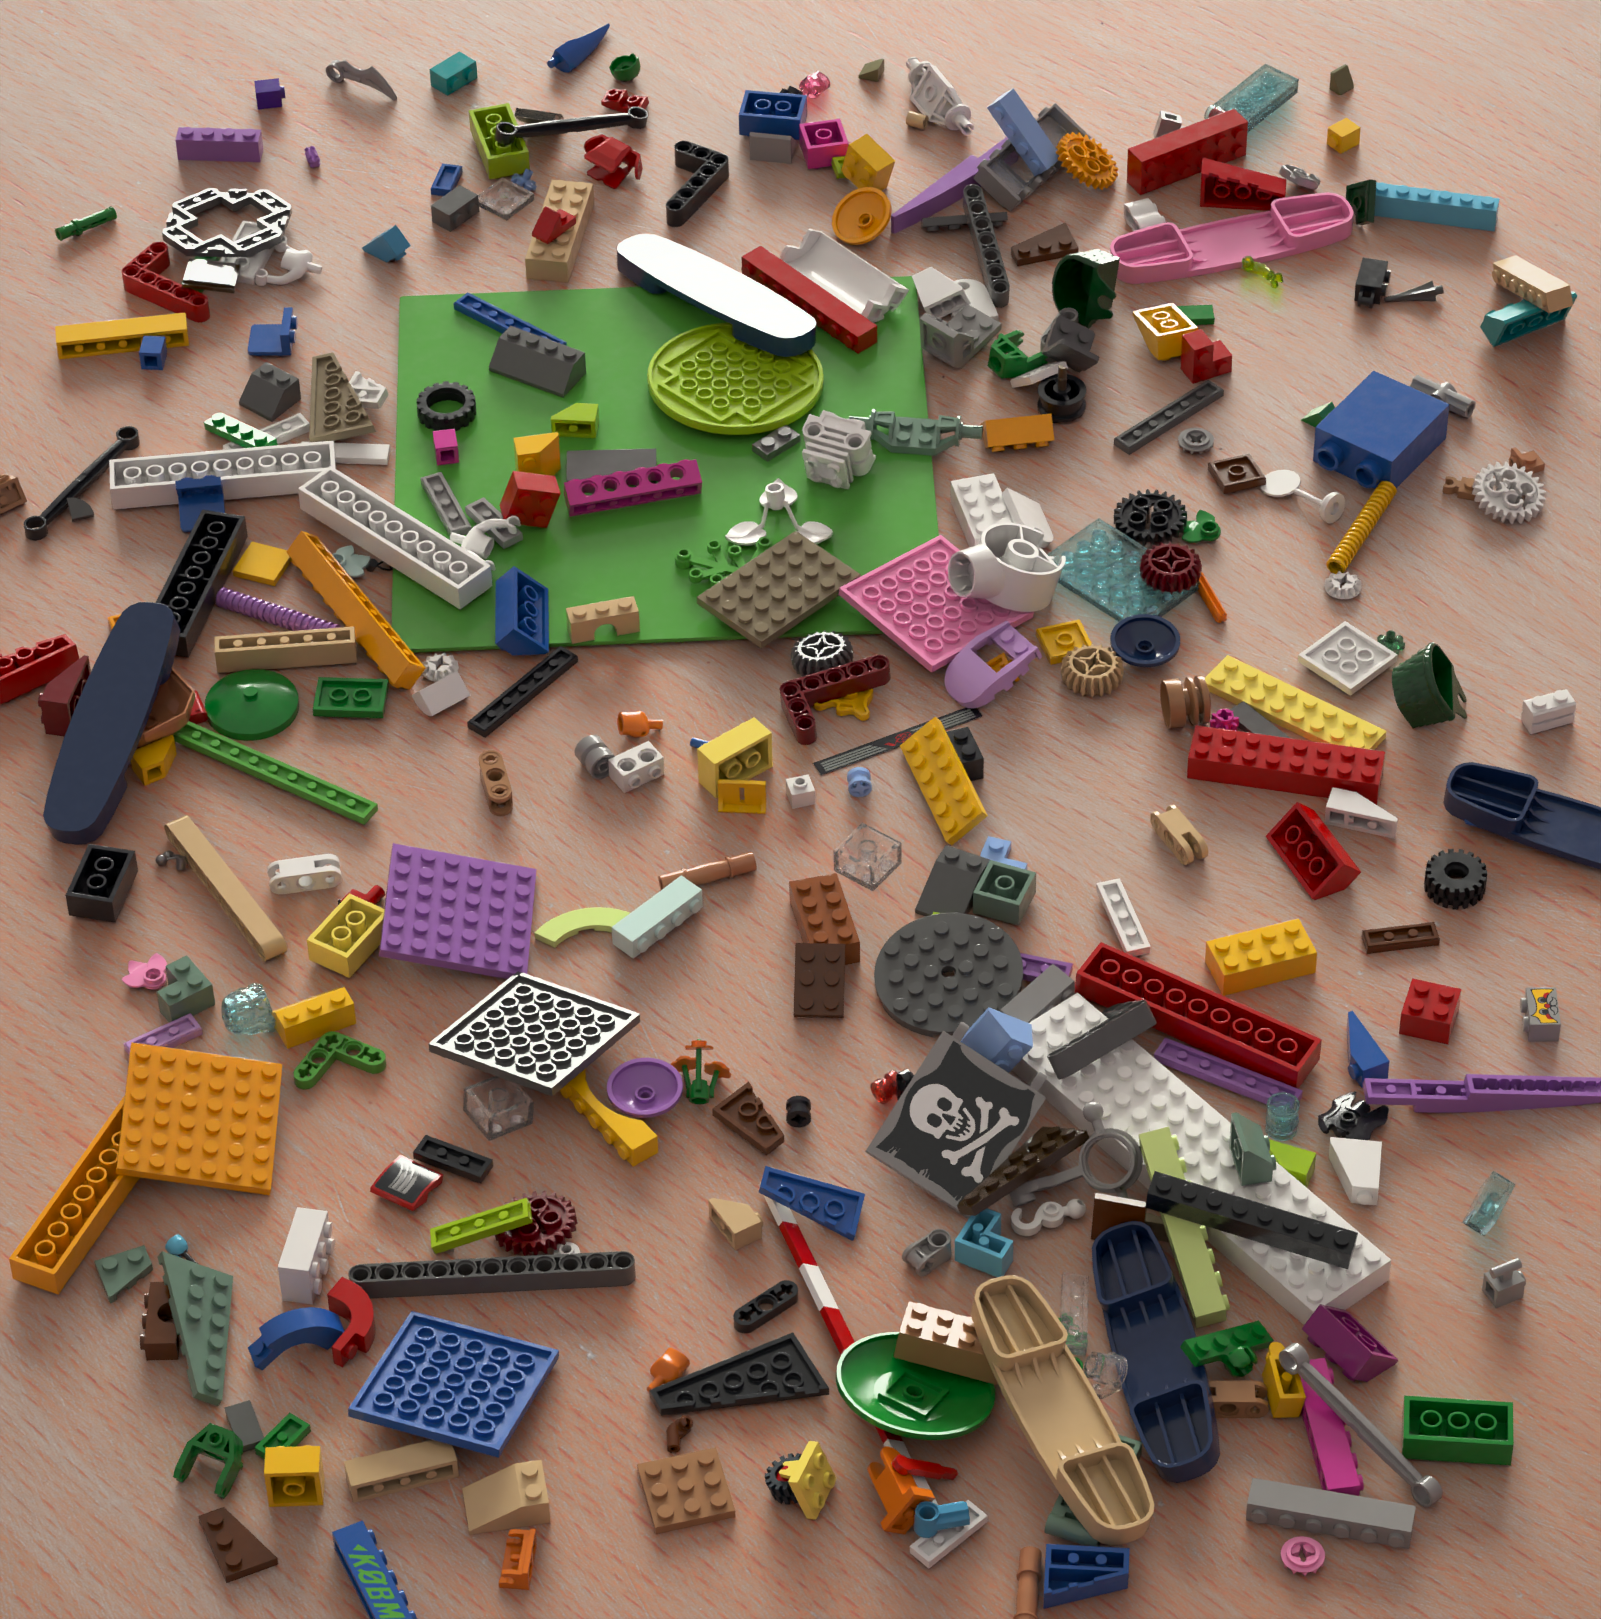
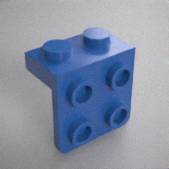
[248,307,298,356]
[175,475,225,532]

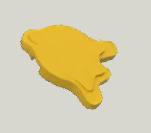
[813,689,873,721]

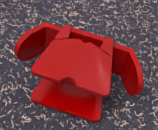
[584,134,643,189]

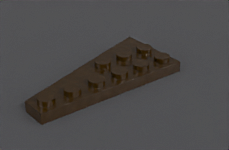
[957,1126,1089,1216]

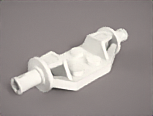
[906,57,974,135]

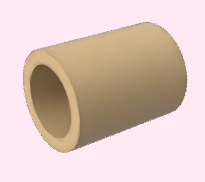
[906,111,929,130]

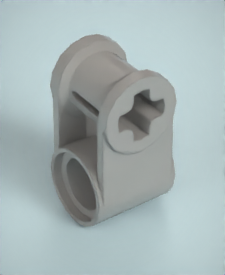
[902,1229,952,1277]

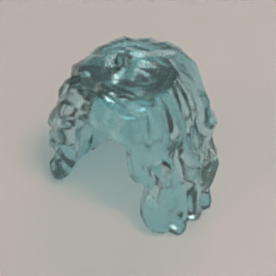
[221,983,276,1035]

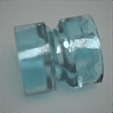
[1265,1092,1300,1141]

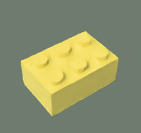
[697,717,773,798]
[307,894,384,978]

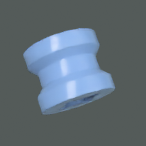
[847,767,872,797]

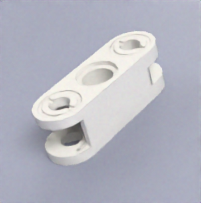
[267,854,342,894]

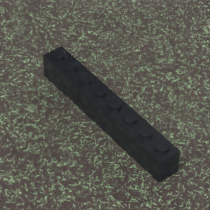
[1145,1171,1358,1269]

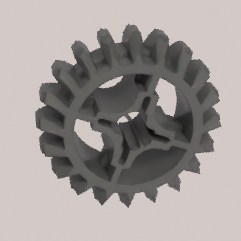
[791,631,854,677]

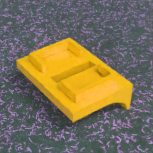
[718,779,767,814]

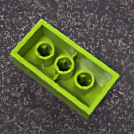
[469,103,530,179]

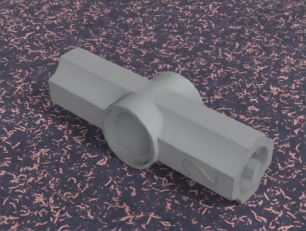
[1410,375,1476,419]

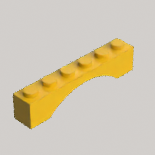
[560,1068,658,1167]

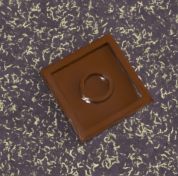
[1208,454,1266,494]

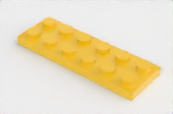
[900,717,988,846]

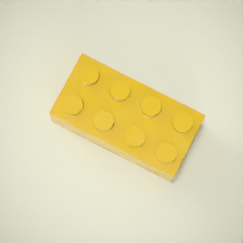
[1205,918,1317,996]

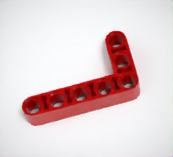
[122,242,210,323]

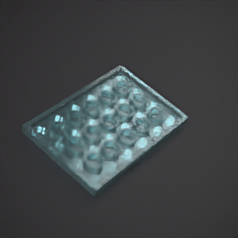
[1047,518,1200,622]

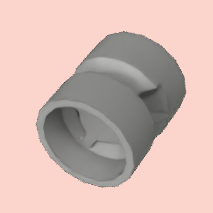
[575,735,615,779]

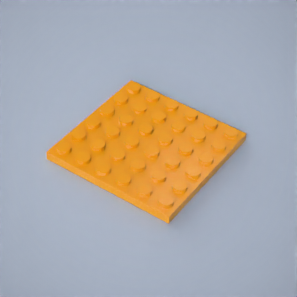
[116,1042,282,1195]

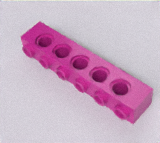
[564,459,702,517]

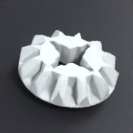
[1324,571,1361,599]
[422,652,459,682]

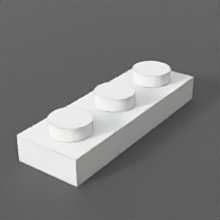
[910,1500,988,1569]

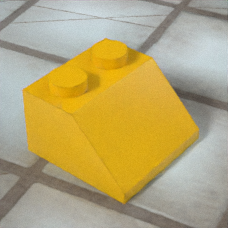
[514,432,561,476]

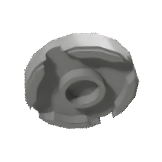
[1279,164,1321,189]

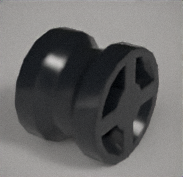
[786,1096,811,1128]

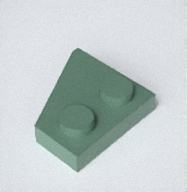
[94,1245,153,1303]

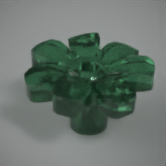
[1377,630,1405,655]

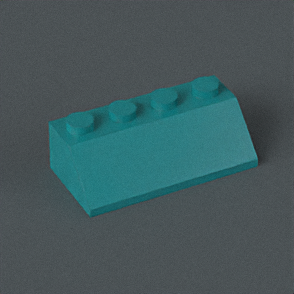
[1480,291,1577,347]

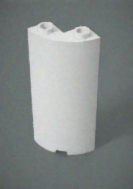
[780,229,909,323]

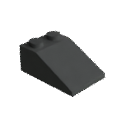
[915,845,990,916]

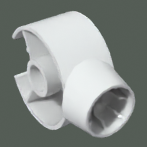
[948,523,1066,612]

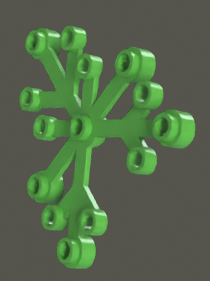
[675,537,774,587]

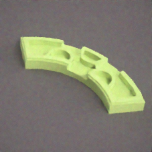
[534,907,630,948]

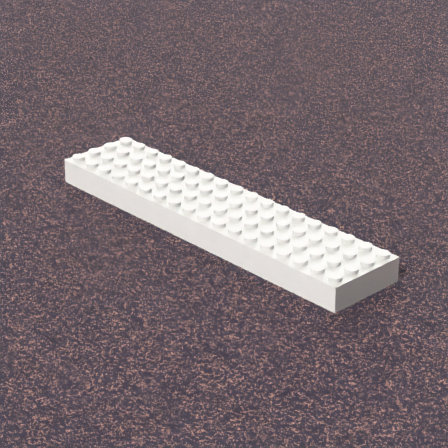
[1012,993,1391,1325]

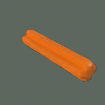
[1195,572,1227,623]

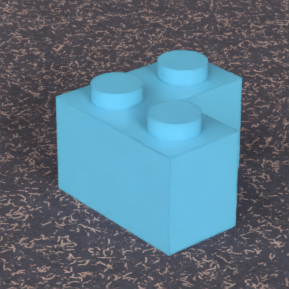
[955,1208,1013,1277]

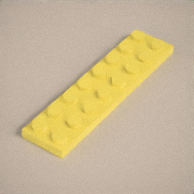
[1205,655,1386,750]

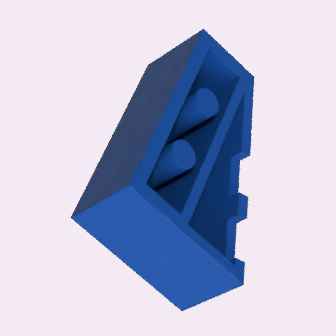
[1043,1544,1130,1609]

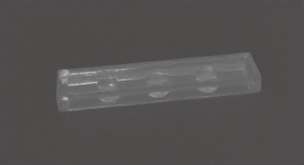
[1060,1272,1089,1356]

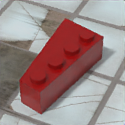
[1200,158,1287,211]
[0,634,79,705]

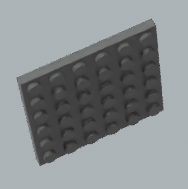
[429,971,640,1096]

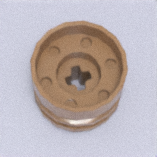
[1160,675,1211,729]

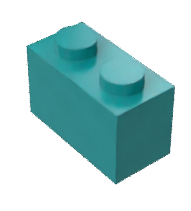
[429,51,478,96]

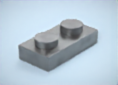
[752,425,800,462]

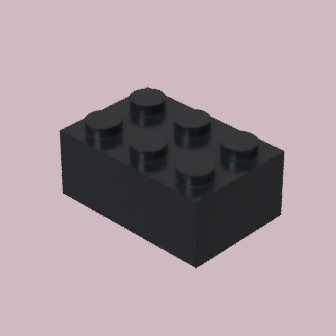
[65,844,138,923]

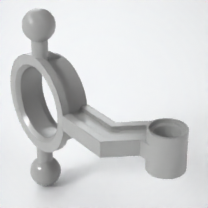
[1009,1102,1143,1207]

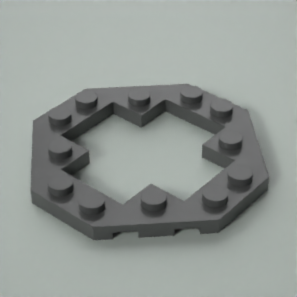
[162,188,292,258]

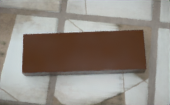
[1361,922,1440,954]

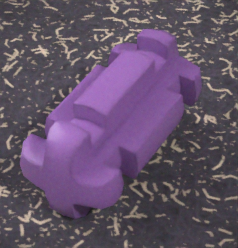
[304,146,321,168]

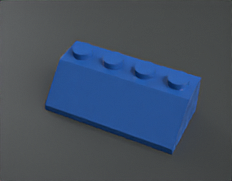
[495,566,549,656]

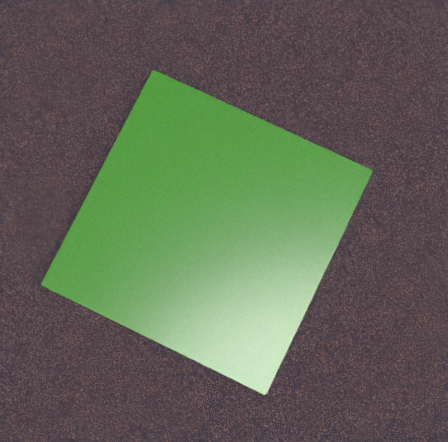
[391,276,939,653]

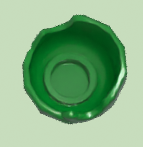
[609,53,641,82]

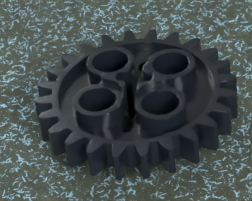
[1114,489,1187,546]

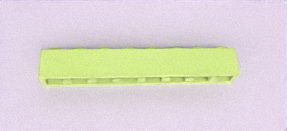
[1139,1127,1230,1328]

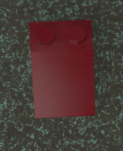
[38,655,91,737]

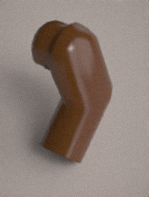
[666,1416,693,1453]

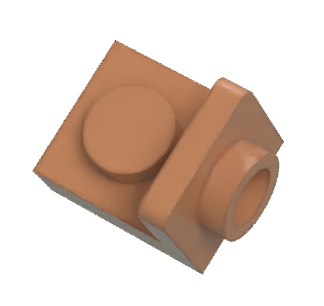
[1509,447,1545,474]

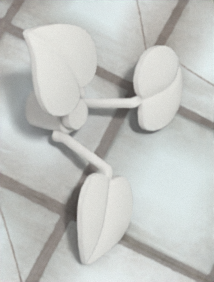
[725,478,833,546]

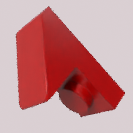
[532,206,576,244]

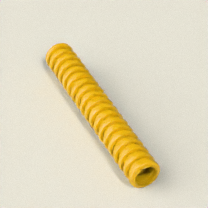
[1326,481,1397,574]

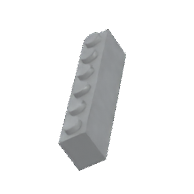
[1246,1478,1416,1549]

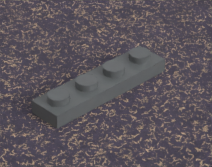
[921,212,1008,232]

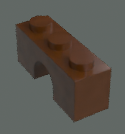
[140,1282,180,1361]

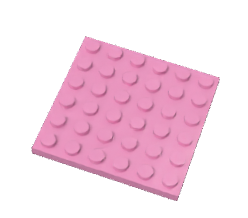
[838,535,1034,673]

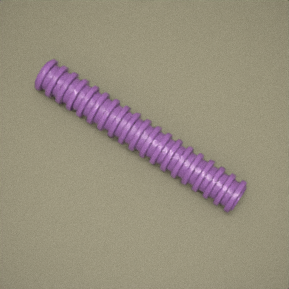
[216,587,341,631]

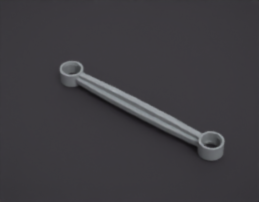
[1279,1343,1443,1507]

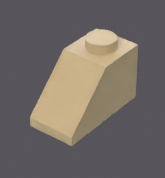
[708,1198,764,1251]

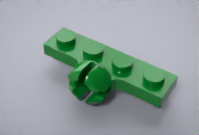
[1180,1320,1274,1378]

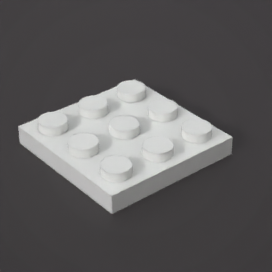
[1298,621,1398,696]

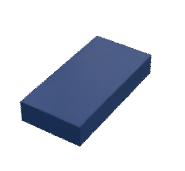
[431,163,463,196]

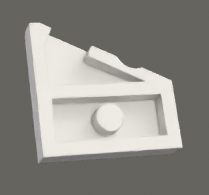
[349,371,388,409]

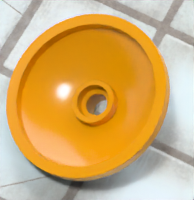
[832,187,892,245]

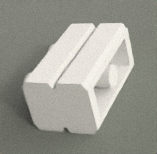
[1521,689,1576,734]

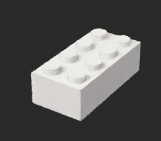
[950,473,1014,548]

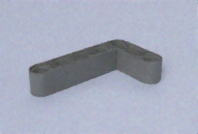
[1047,1000,1157,1080]

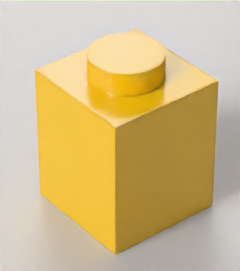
[1327,118,1361,154]

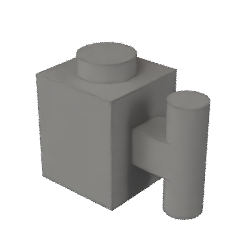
[1482,1258,1526,1308]

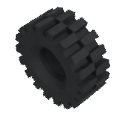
[1424,849,1487,910]

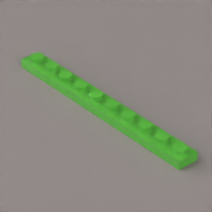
[172,721,378,825]

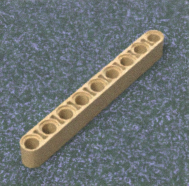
[164,815,287,961]

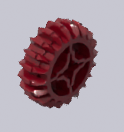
[1139,541,1202,595]

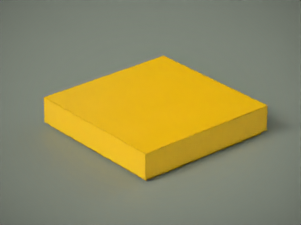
[233,542,292,586]
[1036,619,1092,665]

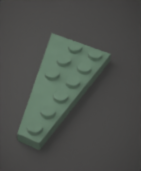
[158,1251,233,1406]

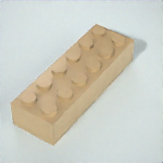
[525,180,594,283]

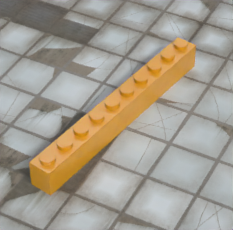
[287,531,426,690]

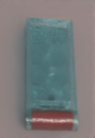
[1204,64,1299,133]

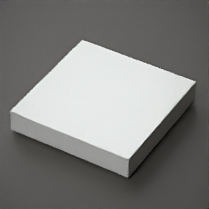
[1010,361,1068,388]

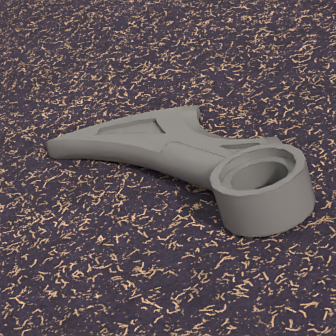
[326,60,397,101]

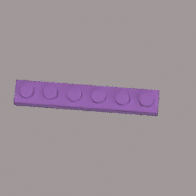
[1154,1038,1303,1114]

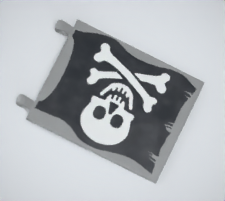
[865,1022,1047,1219]

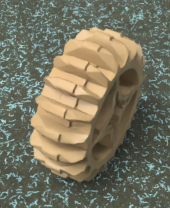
[1061,643,1124,698]

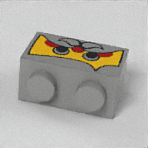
[1520,987,1561,1042]

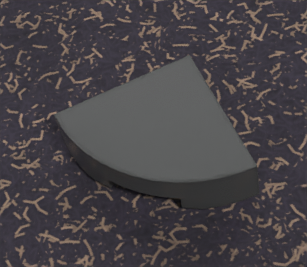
[67,498,94,521]

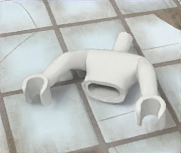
[255,236,323,286]
[450,516,521,571]

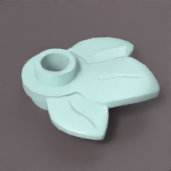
[332,545,371,578]

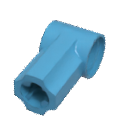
[914,1501,970,1538]

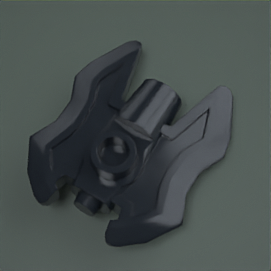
[1318,1091,1389,1140]

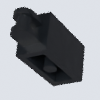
[1354,258,1391,309]

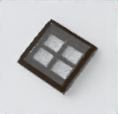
[182,259,241,293]

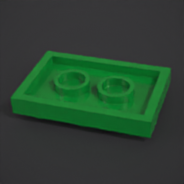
[313,677,389,718]

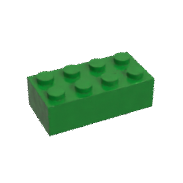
[1402,1395,1514,1466]

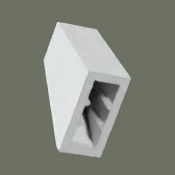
[912,267,971,318]
[1329,1137,1382,1205]

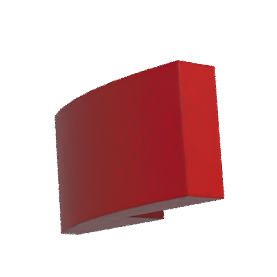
[601,89,649,113]

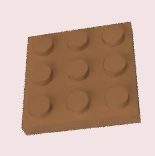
[637,1447,736,1534]

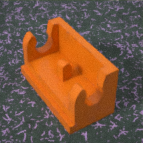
[499,1528,537,1590]

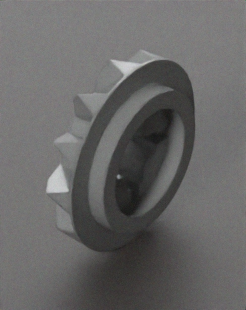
[1178,428,1214,455]

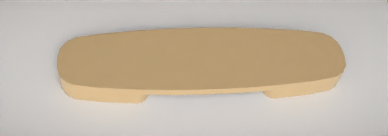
[971,1275,1155,1545]

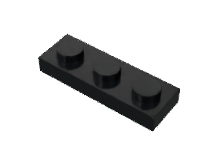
[413,1135,493,1184]

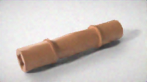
[658,852,757,890]
[1013,1546,1042,1619]

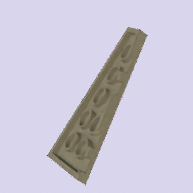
[309,353,376,442]

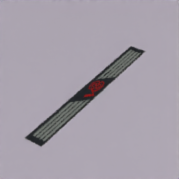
[813,708,982,775]

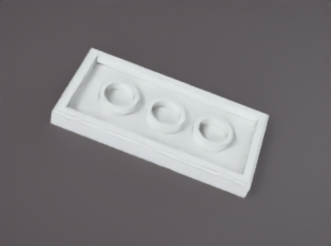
[215,221,275,285]

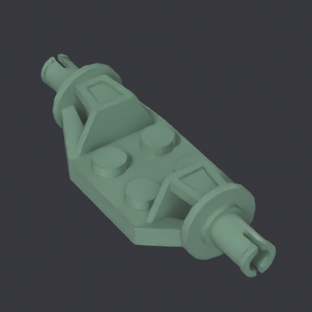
[849,409,983,456]

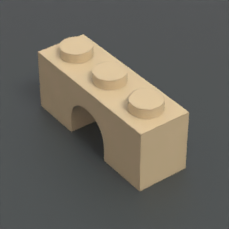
[566,596,640,644]

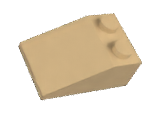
[462,1460,551,1535]

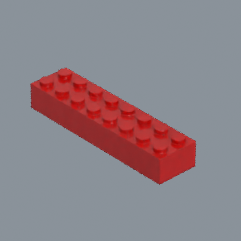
[1187,725,1385,805]

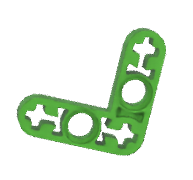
[293,1031,386,1090]

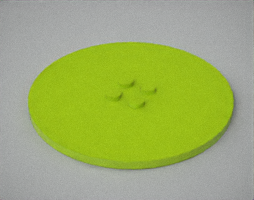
[647,323,824,435]

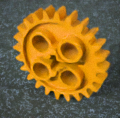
[1056,132,1119,190]

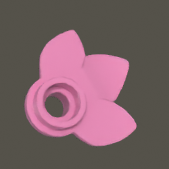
[122,953,167,989]

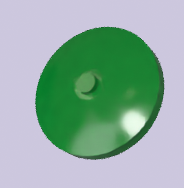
[205,669,299,741]

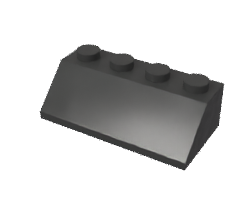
[489,326,586,398]

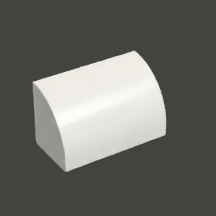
[411,671,470,716]

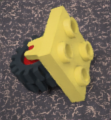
[765,1441,837,1519]

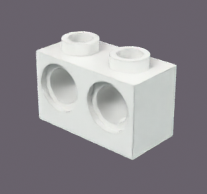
[608,741,665,793]

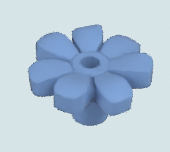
[511,169,537,191]

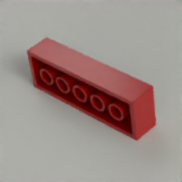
[1127,109,1248,195]

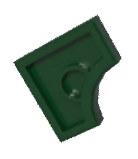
[1346,179,1376,225]

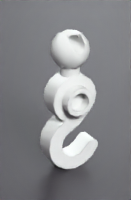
[1011,1199,1086,1236]

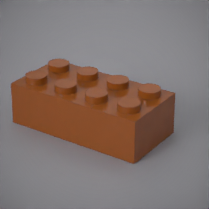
[789,873,860,965]

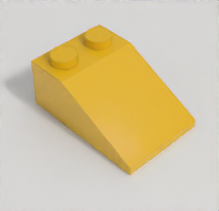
[1133,303,1198,361]

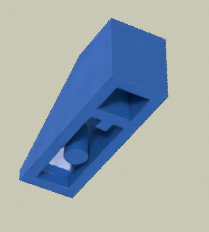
[1347,1011,1390,1088]

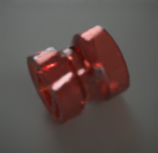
[870,1070,897,1104]

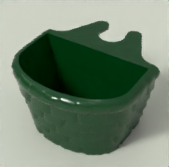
[1052,249,1120,329]
[1392,642,1467,729]

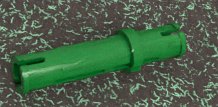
[55,206,117,241]

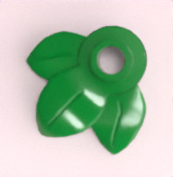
[1182,510,1221,543]

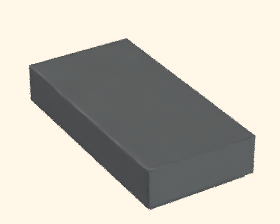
[224,1400,264,1452]

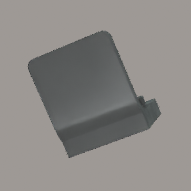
[1042,315,1099,373]

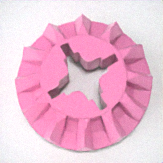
[1281,1536,1325,1576]

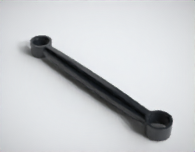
[494,107,648,145]
[24,426,140,541]

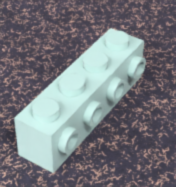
[612,875,703,959]

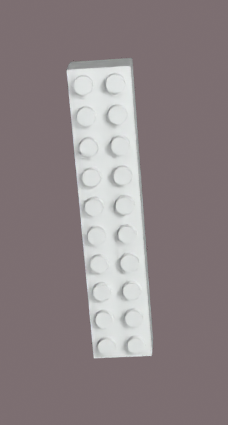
[109,441,336,510]
[298,466,492,609]

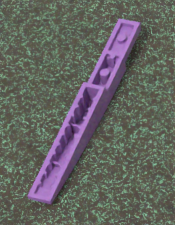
[891,137,1018,234]
[1363,1074,1601,1113]

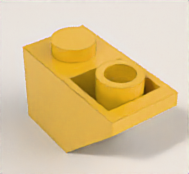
[131,735,177,786]

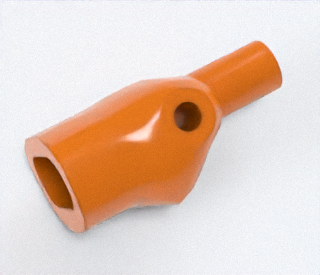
[617,711,663,738]
[647,1348,690,1392]

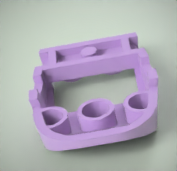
[945,621,1043,708]

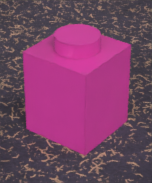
[432,429,459,465]

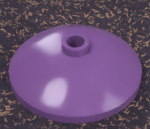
[607,1058,683,1118]

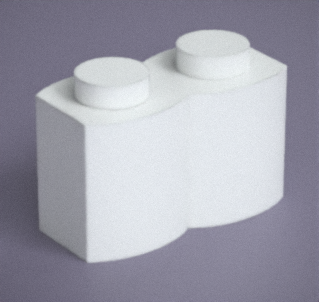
[1124,198,1166,231]

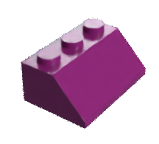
[1302,1304,1398,1382]

